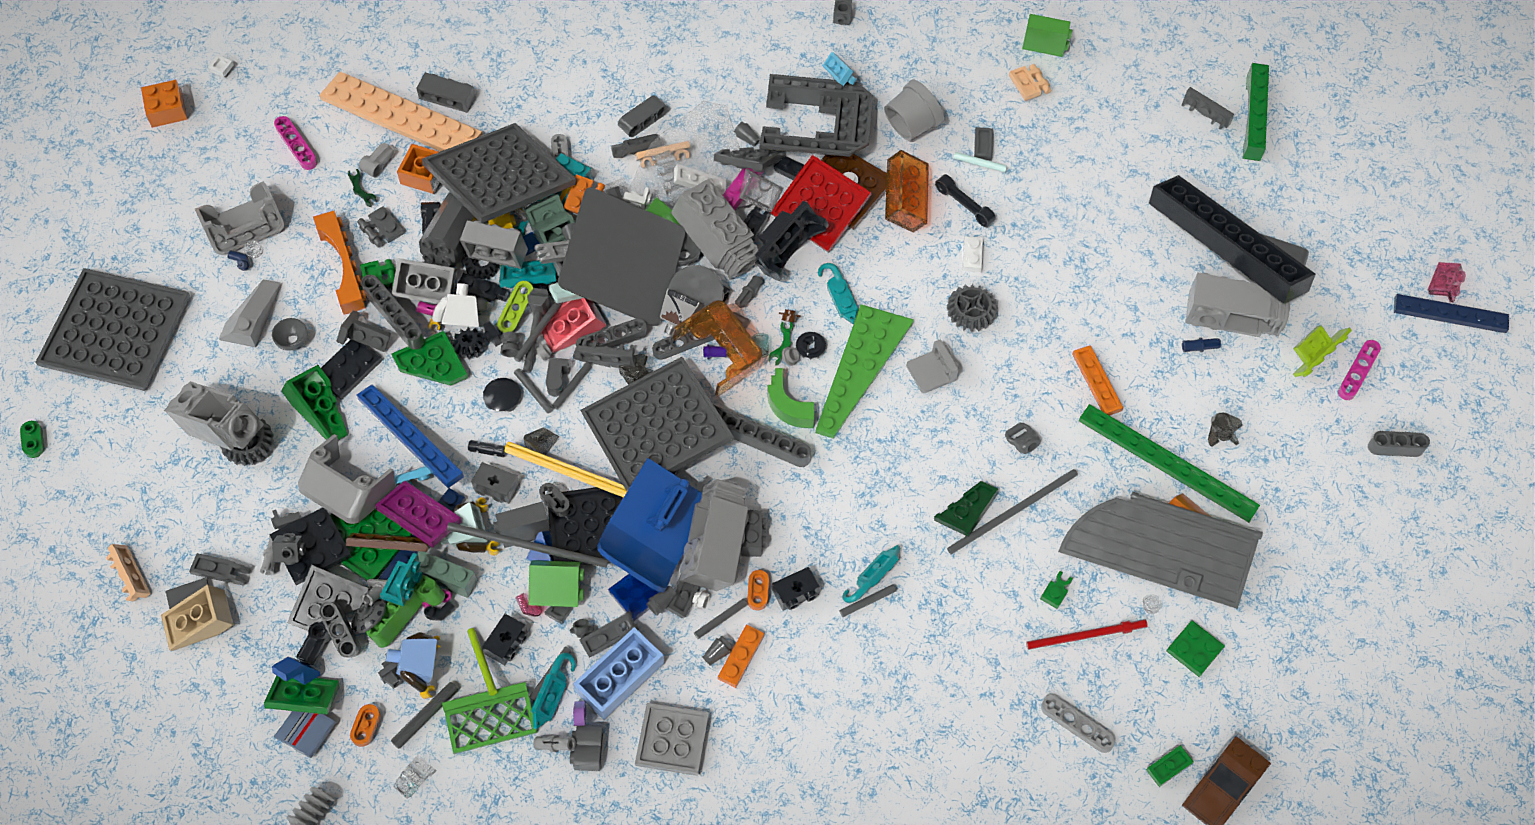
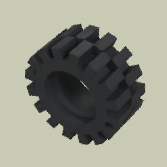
[464,253,499,280]

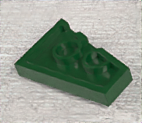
[934,481,998,537]

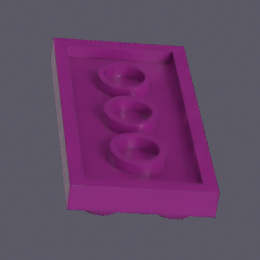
[375,481,462,548]

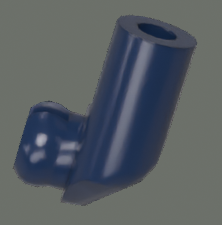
[228,250,250,271]

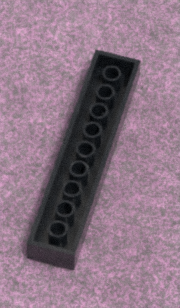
[1149,175,1316,304]

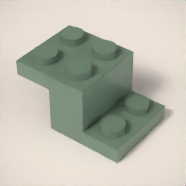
[523,193,575,244]

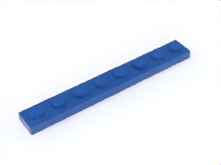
[356,385,464,488]

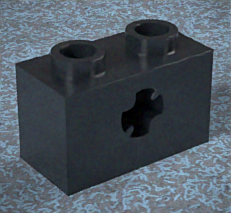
[772,567,820,611]
[482,613,528,666]

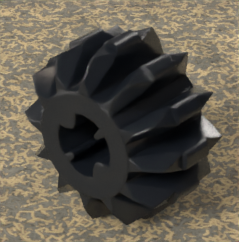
[452,327,485,360]

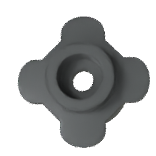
[570,619,594,638]

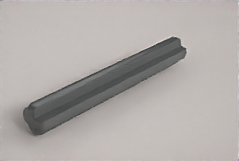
[391,682,458,749]

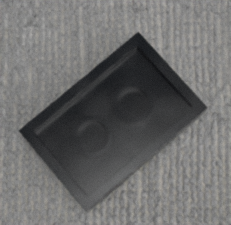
[321,339,382,400]

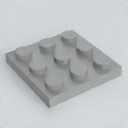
[635,703,709,776]

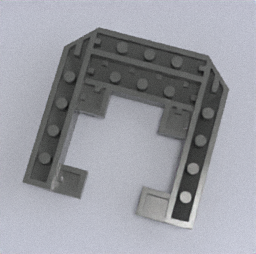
[759,74,873,156]

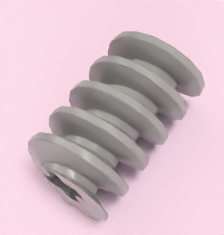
[287,787,335,825]

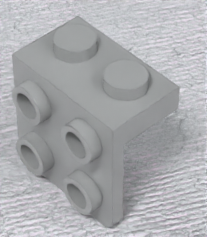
[906,339,959,393]

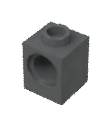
[833,0,852,25]

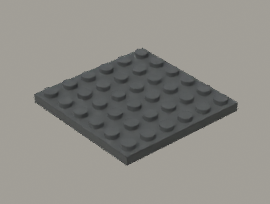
[422,123,576,224]
[35,268,190,391]
[580,357,734,492]

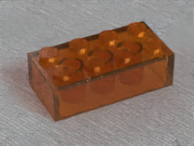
[885,150,929,233]

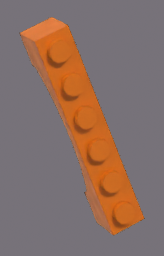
[313,211,367,315]

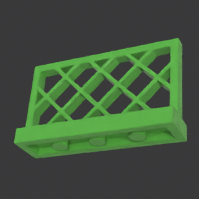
[442,682,537,754]

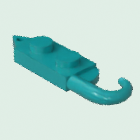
[818,263,858,324]
[842,545,901,603]
[530,653,576,729]

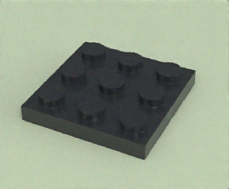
[269,507,352,586]

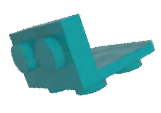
[380,553,422,607]

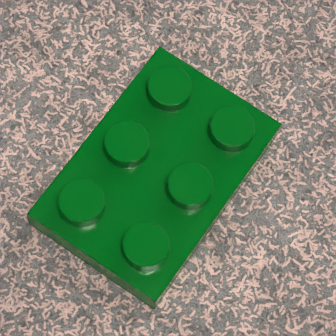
[264,675,340,715]

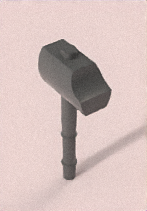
[523,288,552,373]

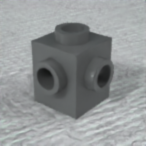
[272,533,306,565]

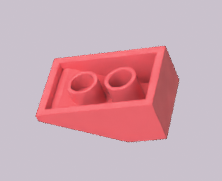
[542,298,606,353]

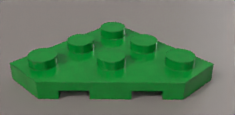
[391,330,468,386]

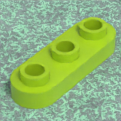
[497,281,533,333]

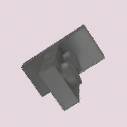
[336,310,391,352]

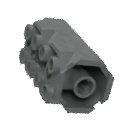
[419,192,478,267]

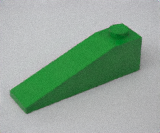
[281,365,348,441]

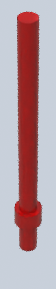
[1026,620,1147,650]

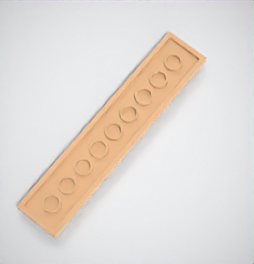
[319,72,483,152]

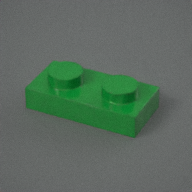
[1146,745,1194,787]

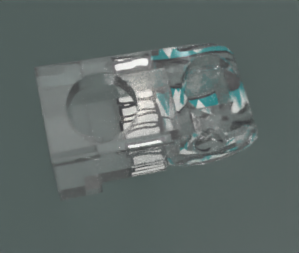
[393,755,437,798]

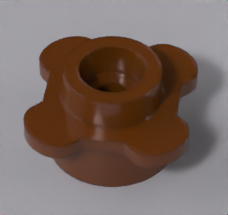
[779,309,801,322]

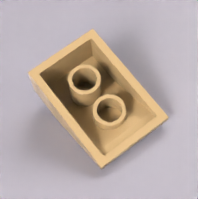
[161,584,234,651]

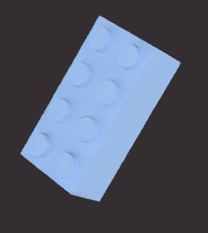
[573,627,664,720]

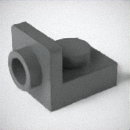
[271,509,302,530]

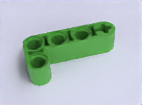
[366,575,445,648]

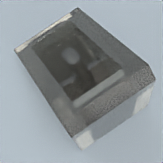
[523,427,559,455]

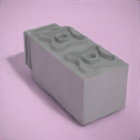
[671,179,759,280]
[1185,272,1290,337]
[164,381,264,450]
[680,479,749,591]

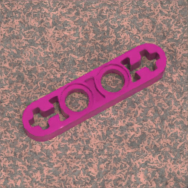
[274,116,317,170]
[1338,340,1381,400]

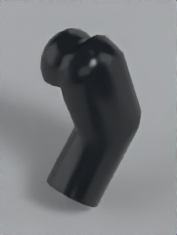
[424,600,456,621]

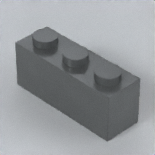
[416,72,476,113]

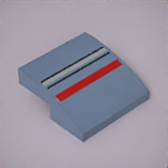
[274,711,336,758]

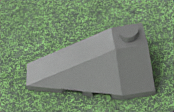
[219,279,281,347]

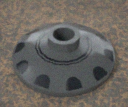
[351,599,386,633]

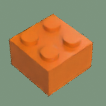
[141,79,187,128]

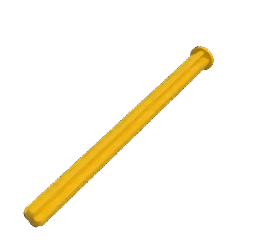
[505,442,626,497]

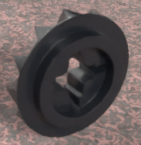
[796,332,826,360]

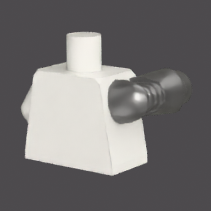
[429,283,488,330]

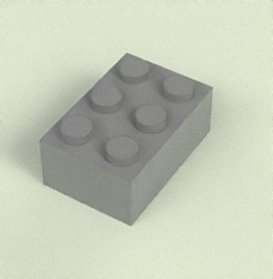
[460,221,528,269]
[392,258,457,304]

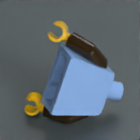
[386,632,441,699]

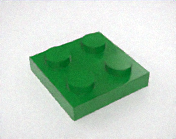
[1166,620,1225,678]

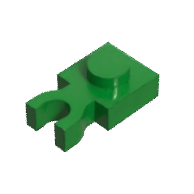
[1040,571,1073,610]

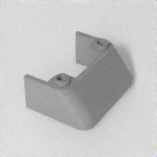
[298,434,395,524]

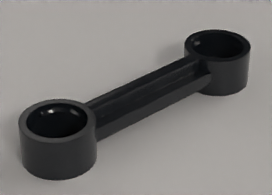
[935,174,996,227]

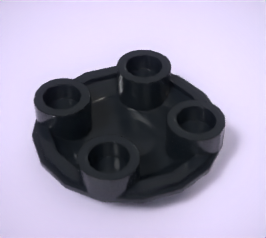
[483,378,521,412]

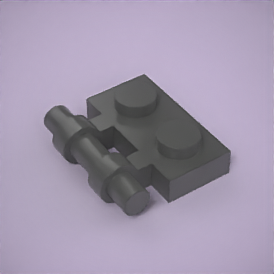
[357,206,404,248]

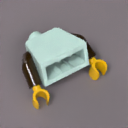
[440,497,499,556]

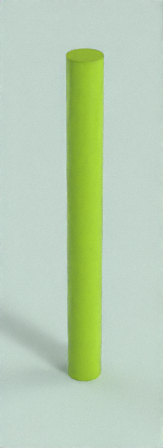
[467,628,497,696]

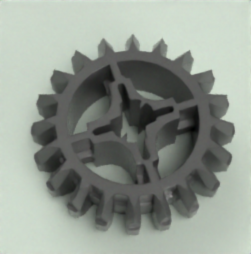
[947,284,998,332]
[220,417,274,466]

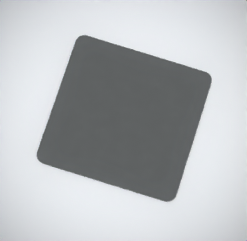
[558,187,685,326]

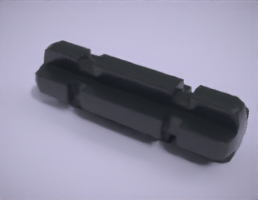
[468,440,506,457]

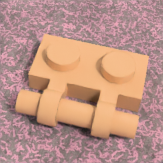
[1009,64,1051,101]

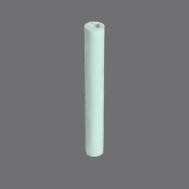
[953,152,1007,172]

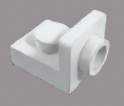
[623,187,652,210]

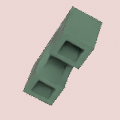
[417,551,477,598]

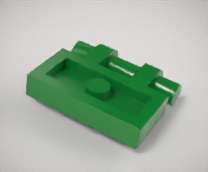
[360,259,396,290]

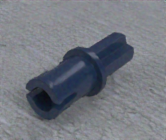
[1182,337,1221,352]

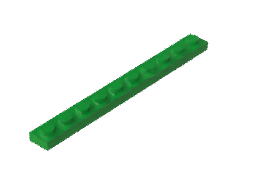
[1079,404,1260,523]

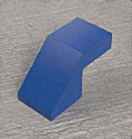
[272,656,321,685]

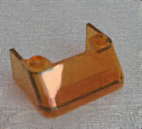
[673,300,762,397]

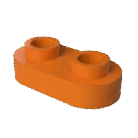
[747,570,769,611]
[350,704,380,747]

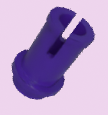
[703,344,727,359]

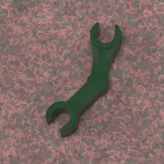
[348,169,377,207]

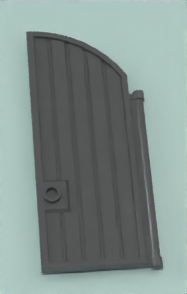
[1058,491,1263,609]

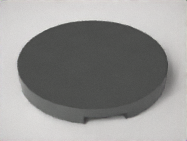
[668,265,724,322]

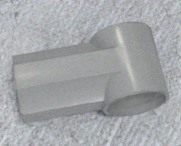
[359,143,394,178]

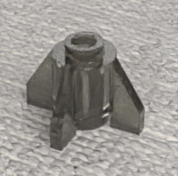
[619,354,653,385]
[1208,412,1243,447]

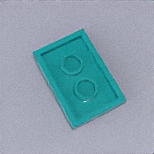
[499,260,557,288]

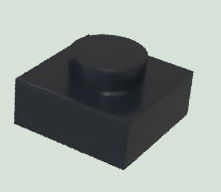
[483,321,502,347]

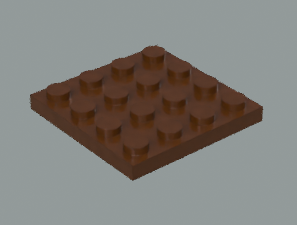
[821,154,895,230]

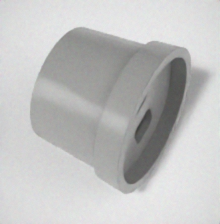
[884,79,944,141]

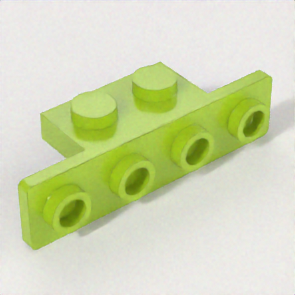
[1293,325,1352,377]

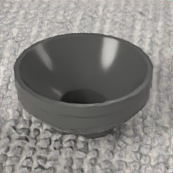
[677,234,701,265]
[272,318,308,351]

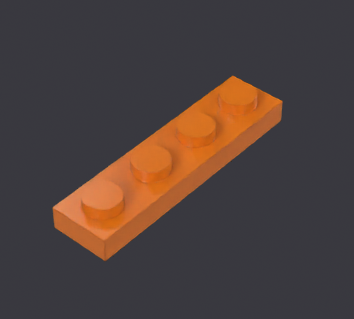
[1072,345,1123,416]

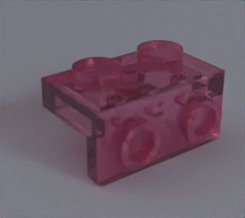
[1428,262,1466,303]

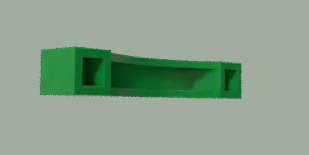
[1242,63,1269,161]

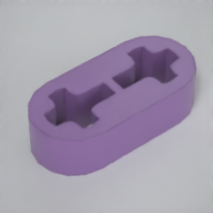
[573,701,586,726]

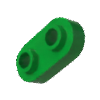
[20,420,44,458]

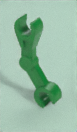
[769,322,793,366]

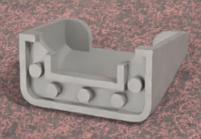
[195,181,284,255]

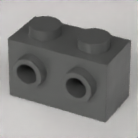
[741,510,766,557]

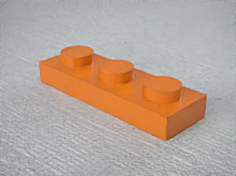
[718,624,764,688]

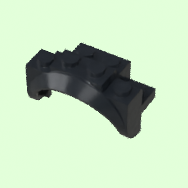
[755,201,829,281]

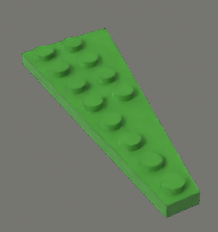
[815,304,914,439]

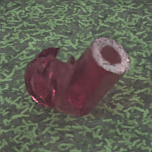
[515,593,542,617]

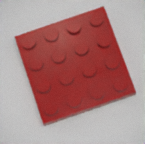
[770,155,872,253]

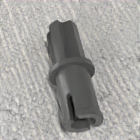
[735,275,763,308]

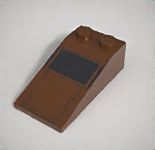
[1181,736,1271,825]

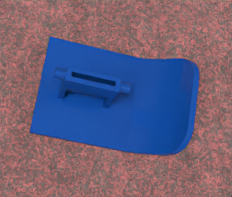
[597,458,702,592]

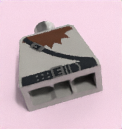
[660,289,703,336]

